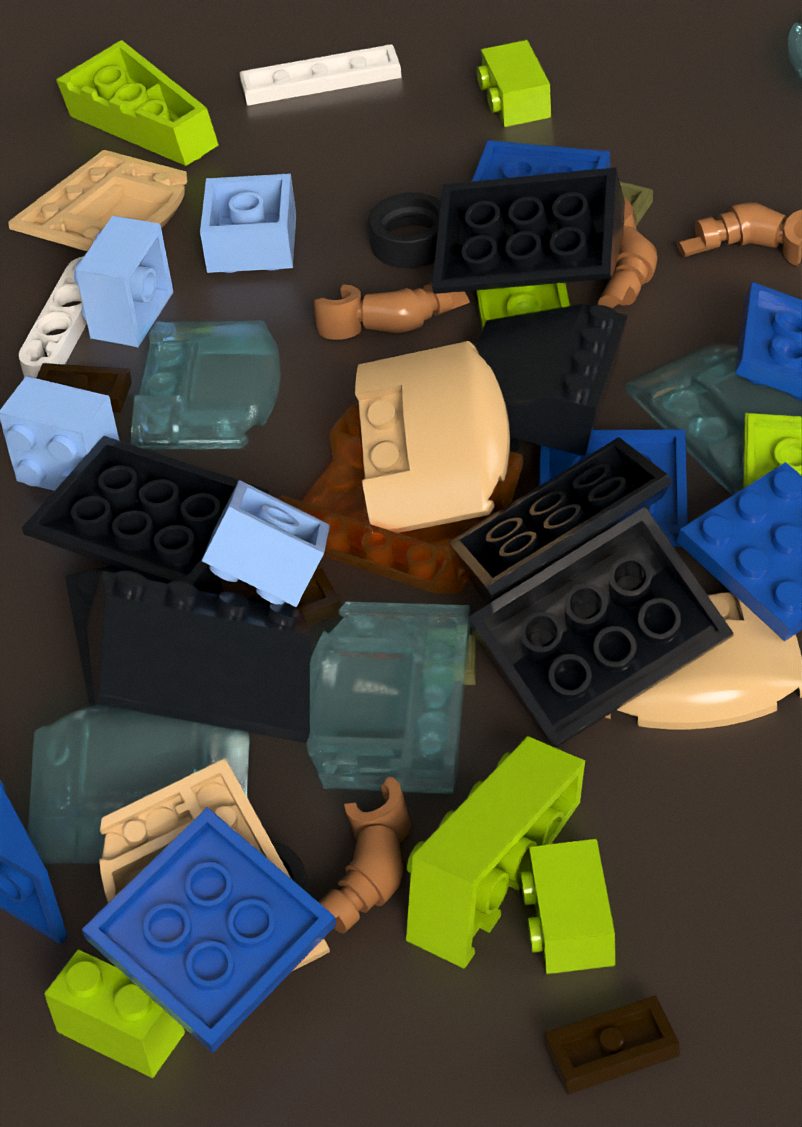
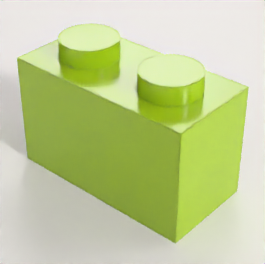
[476,40,551,127]
[520,839,615,974]
[44,949,185,1078]

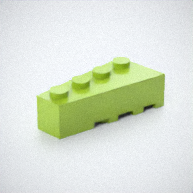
[56,40,219,166]
[406,736,585,969]

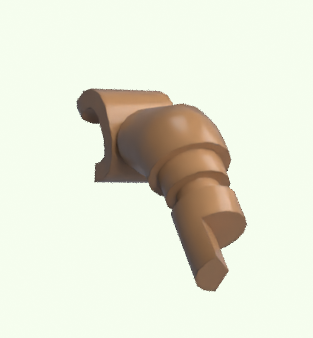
[598,198,657,308]
[676,202,802,267]
[313,283,470,340]
[318,776,412,934]

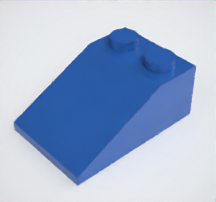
[0,780,68,944]

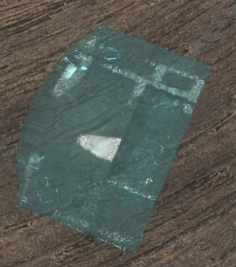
[131,320,281,449]
[626,342,802,496]
[306,602,470,794]
[28,705,249,863]

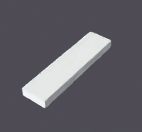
[239,45,401,106]

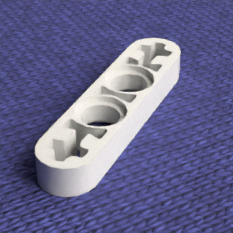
[18,256,87,378]

